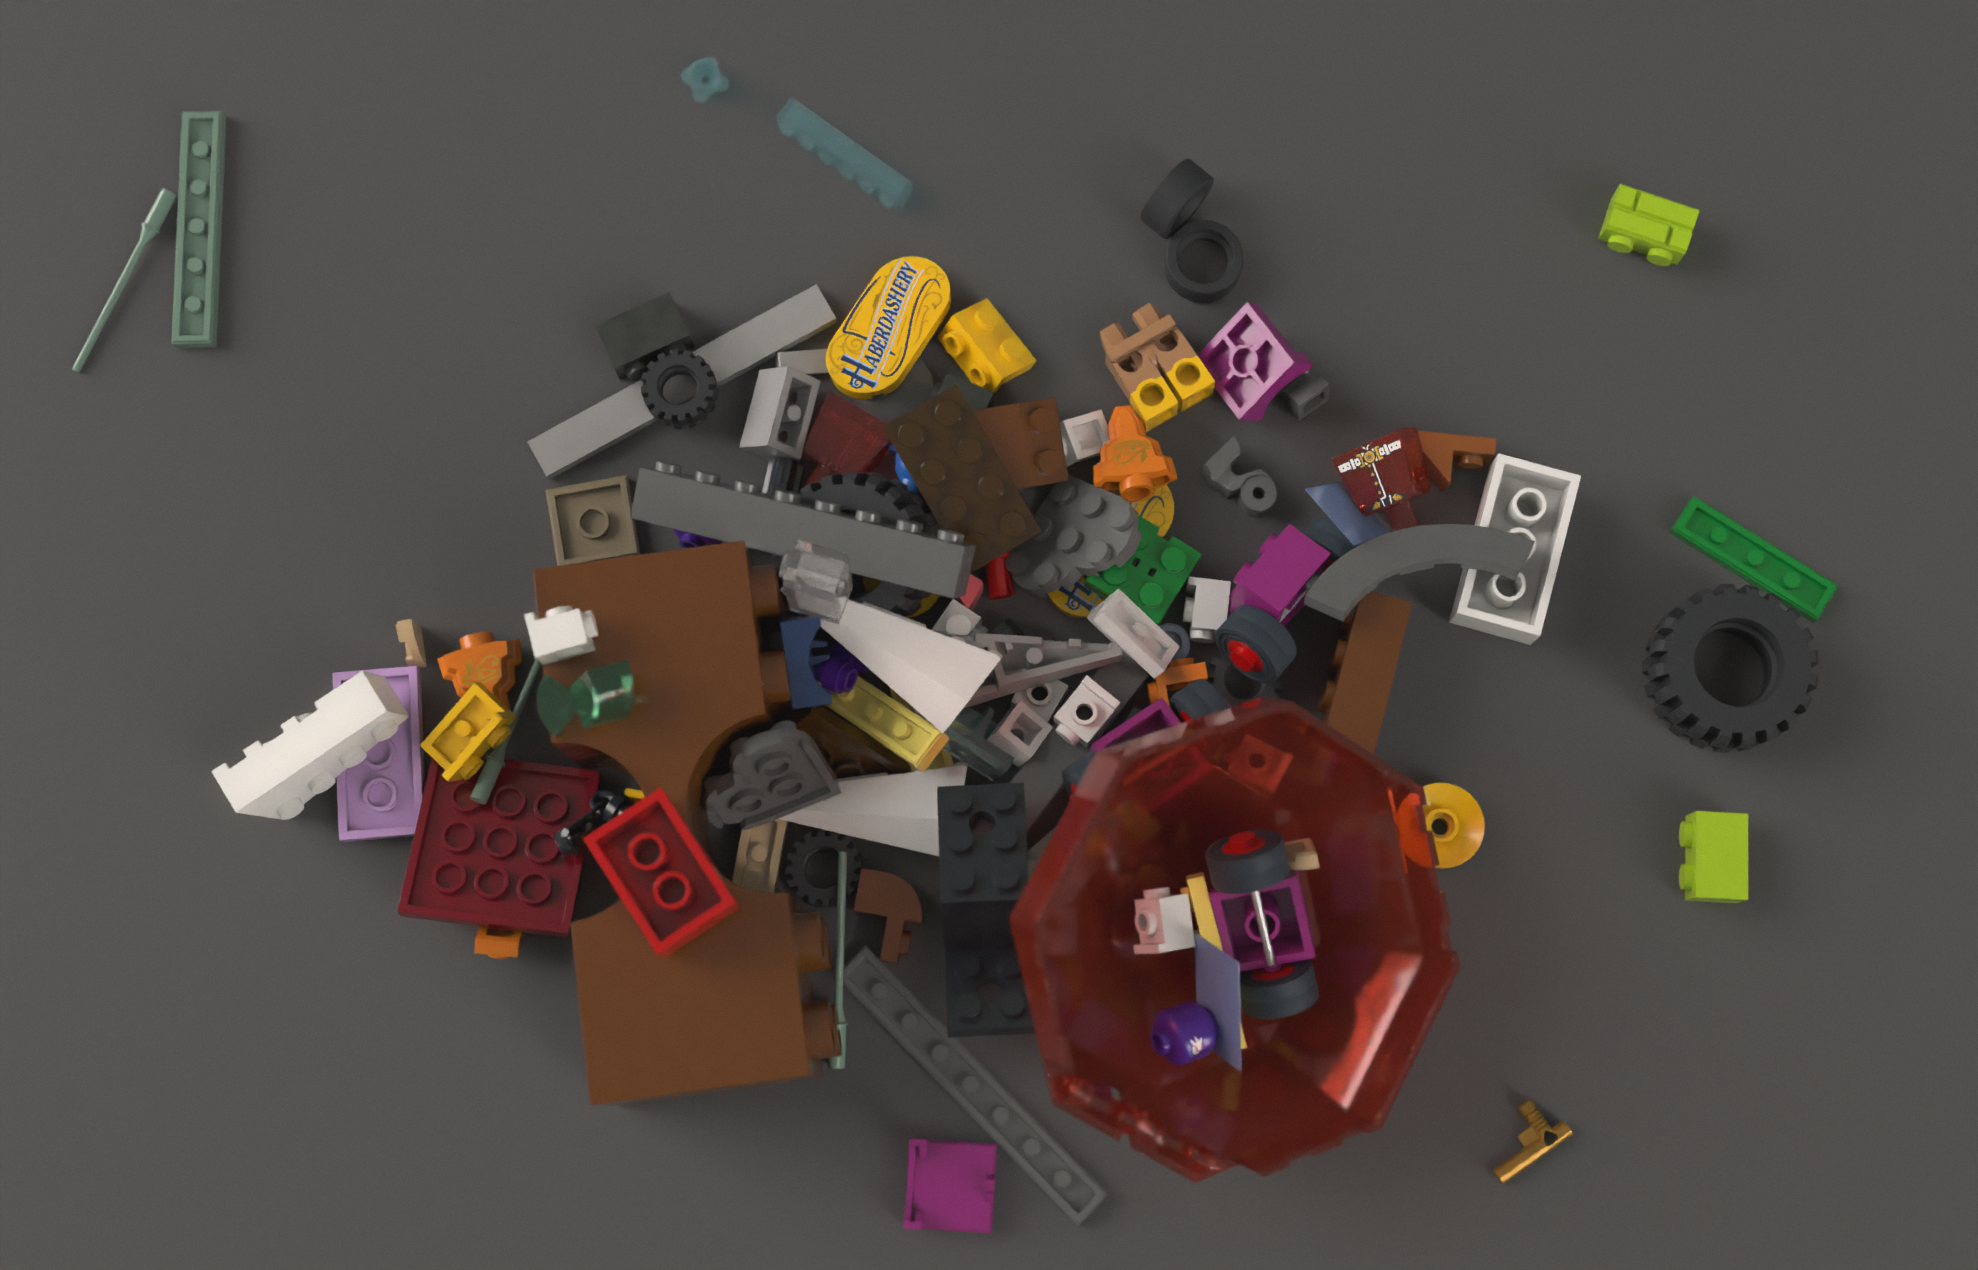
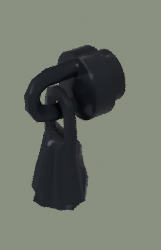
[554,789,634,856]

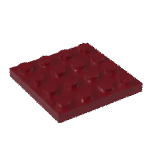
[397,756,603,938]

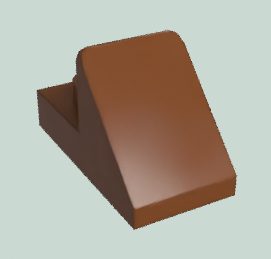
[1406,430,1497,492]

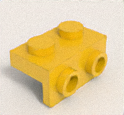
[938,298,1037,394]
[420,682,517,782]

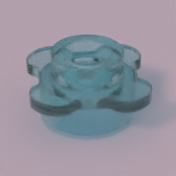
[681,57,729,103]

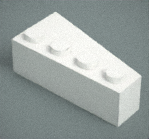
[212,671,409,820]

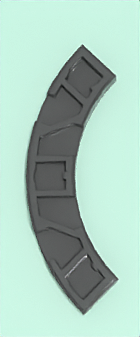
[1304,524,1535,621]

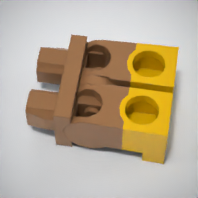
[1100,303,1215,433]

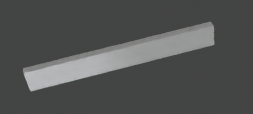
[527,284,837,480]

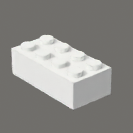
[1449,453,1581,645]

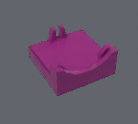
[1197,302,1313,422]
[904,1139,997,1233]

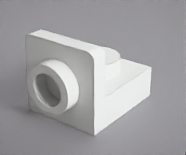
[1060,409,1109,467]

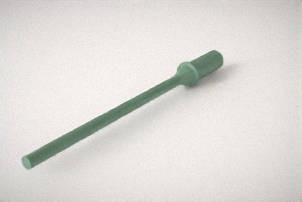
[72,188,177,373]
[470,659,542,804]
[828,851,848,1069]

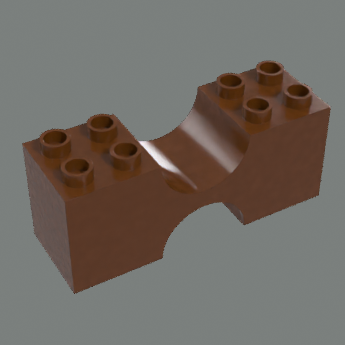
[533,541,842,1106]

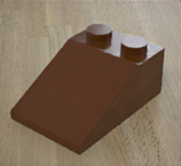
[973,397,1069,489]

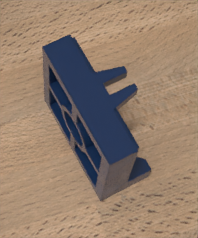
[780,610,833,709]

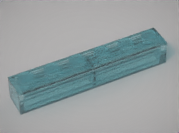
[776,97,914,211]

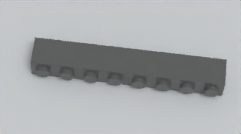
[630,461,976,598]

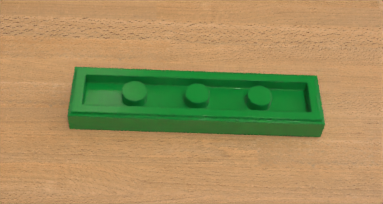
[1669,496,1838,623]

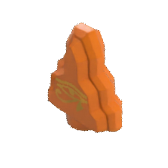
[1093,405,1177,502]
[437,632,523,711]

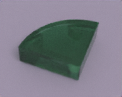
[537,674,584,738]

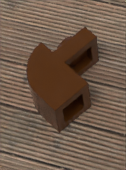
[853,868,924,965]

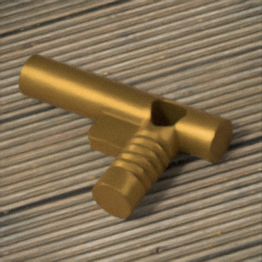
[1492,1098,1573,1185]

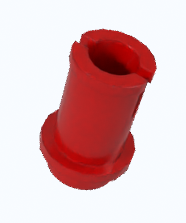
[983,552,1015,600]

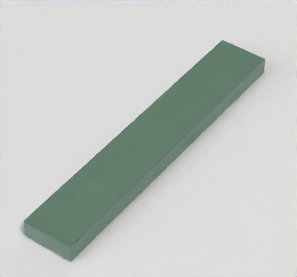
[171,111,226,348]

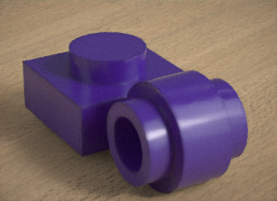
[815,640,870,694]

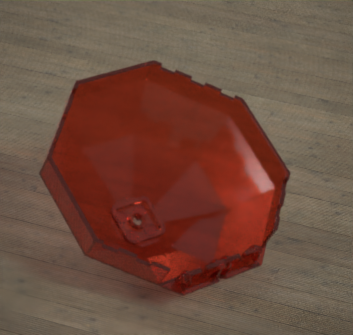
[1009,697,1461,1183]

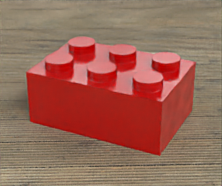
[583,788,741,958]

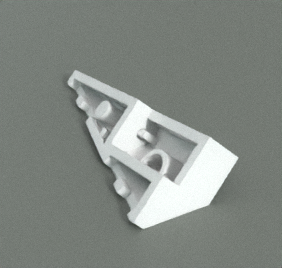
[780,575,1003,733]
[779,762,968,856]

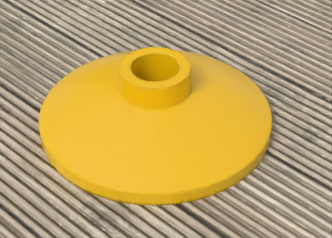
[1398,783,1485,868]

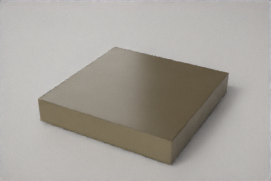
[546,475,642,566]

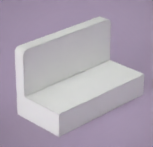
[1087,589,1180,678]

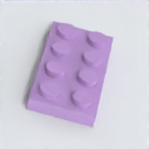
[333,666,426,842]

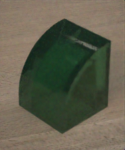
[570,660,634,729]

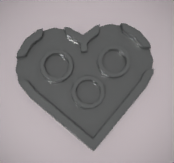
[1005,475,1142,599]
[703,721,842,830]

